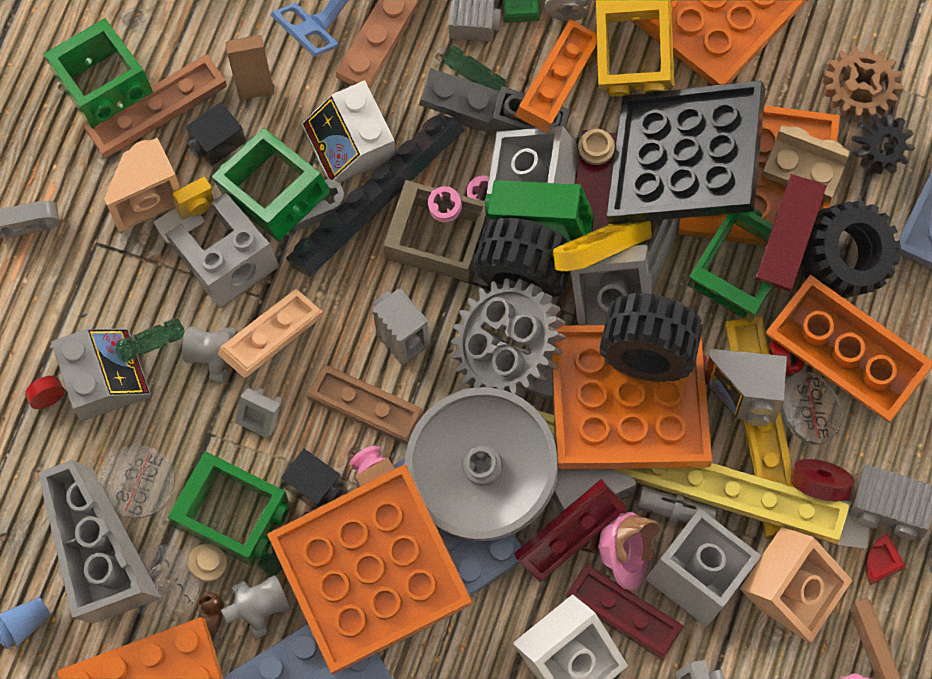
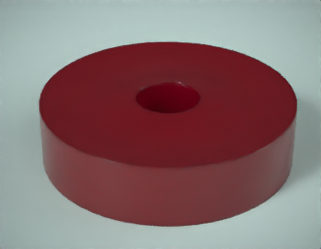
[790,459,854,502]

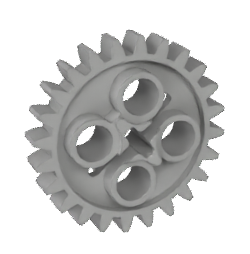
[451,278,566,398]

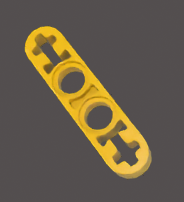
[553,221,652,271]

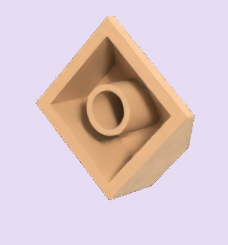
[104,138,180,232]
[740,527,853,643]

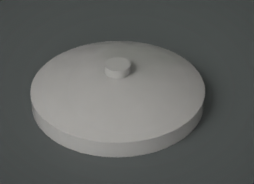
[405,387,559,541]

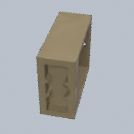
[383,180,491,282]

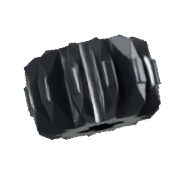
[851,112,915,175]

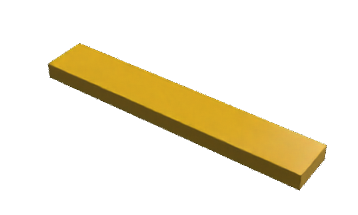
[725,316,795,539]

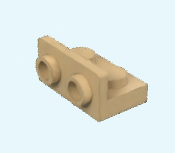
[762,126,850,203]

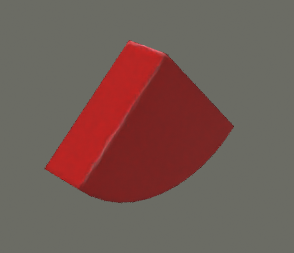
[865,533,906,586]

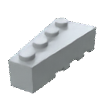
[38,460,161,624]

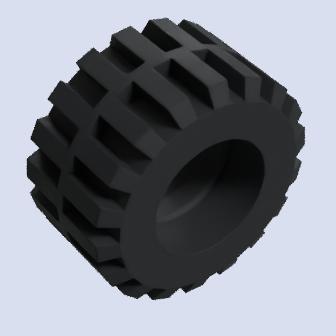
[800,201,901,298]
[473,218,570,298]
[599,293,703,382]

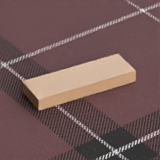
[218,289,323,378]

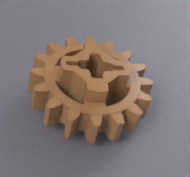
[823,45,903,123]

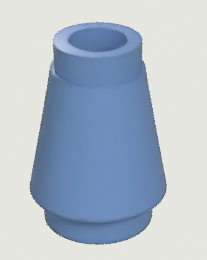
[0,597,51,649]

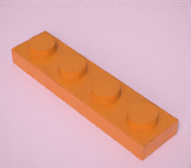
[515,19,597,133]

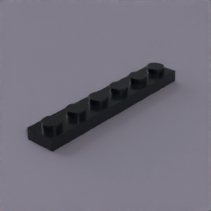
[286,113,464,277]

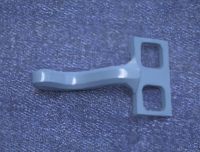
[270,0,349,57]

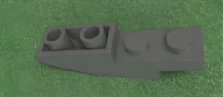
[419,68,570,134]

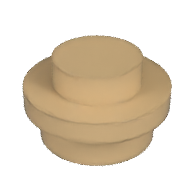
[578,129,615,165]
[188,543,227,582]

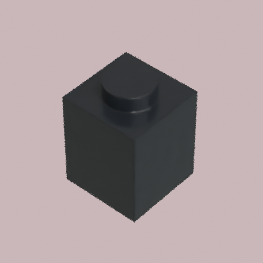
[186,102,246,167]
[281,448,343,510]

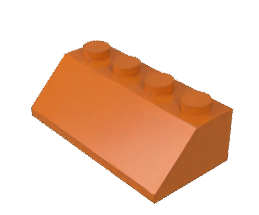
[765,275,932,423]

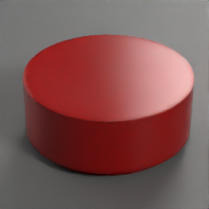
[25,376,65,409]

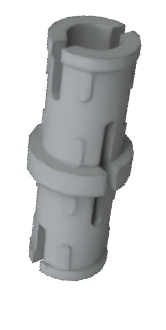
[637,485,717,524]

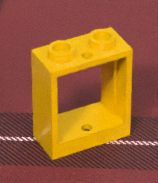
[596,0,674,97]

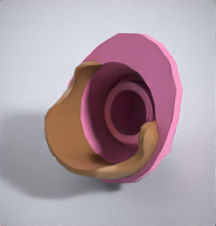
[598,512,660,590]

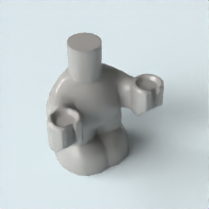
[182,327,238,383]
[221,575,289,640]

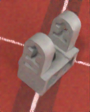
[165,193,280,308]

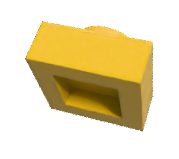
[172,176,214,220]

